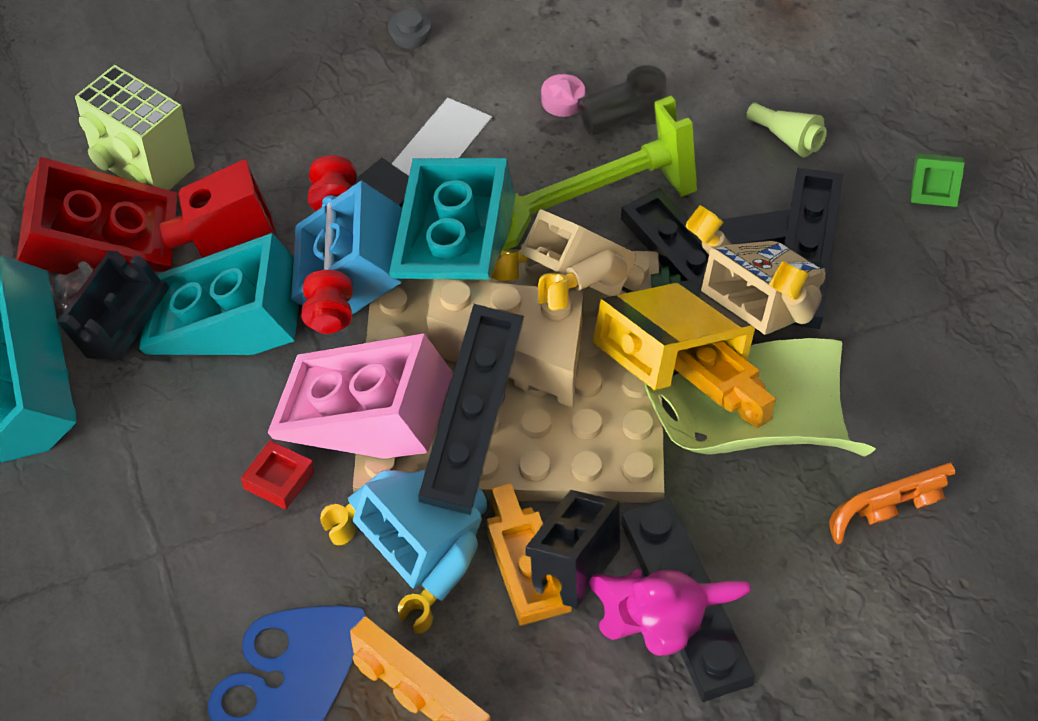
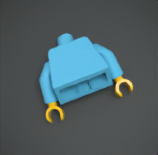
[320,470,487,634]

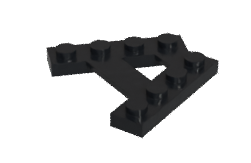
[621,167,843,331]

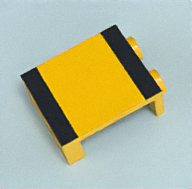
[592,280,755,390]

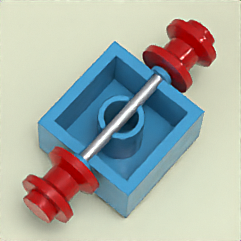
[291,155,402,334]

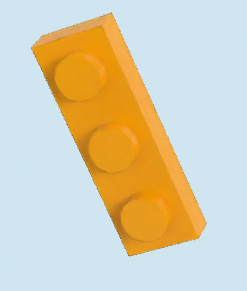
[350,616,490,721]

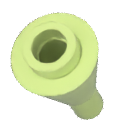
[747,103,827,157]

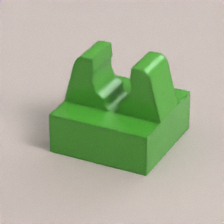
[909,153,965,207]

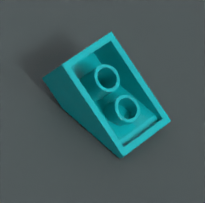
[389,158,515,280]
[139,233,299,355]

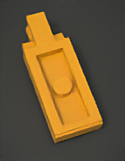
[674,341,776,428]
[486,483,572,626]

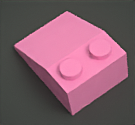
[268,333,453,459]

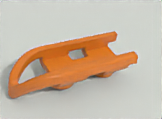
[829,462,955,544]

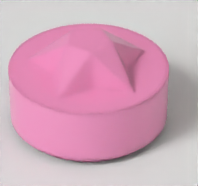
[541,74,585,117]

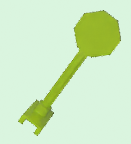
[502,96,697,251]

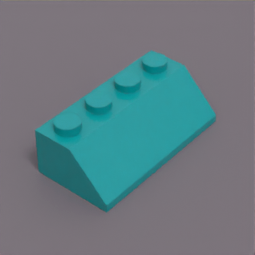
[0,255,77,463]

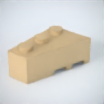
[427,279,584,408]

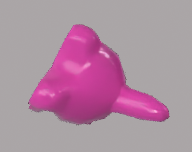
[589,569,751,656]

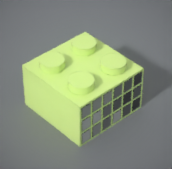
[75,65,195,190]

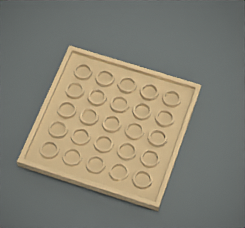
[353,249,664,503]

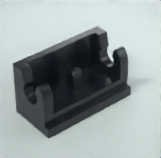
[57,251,170,360]
[525,490,620,608]

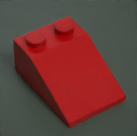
[16,157,177,275]

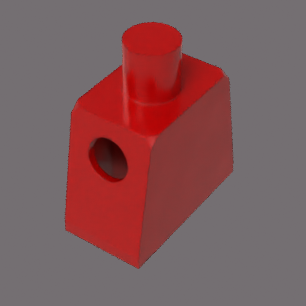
[159,159,278,258]

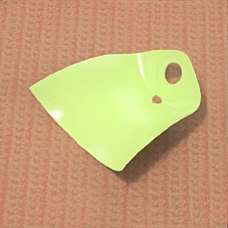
[645,338,876,457]

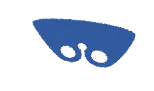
[208,606,365,721]

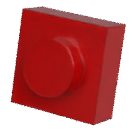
[241,440,315,510]

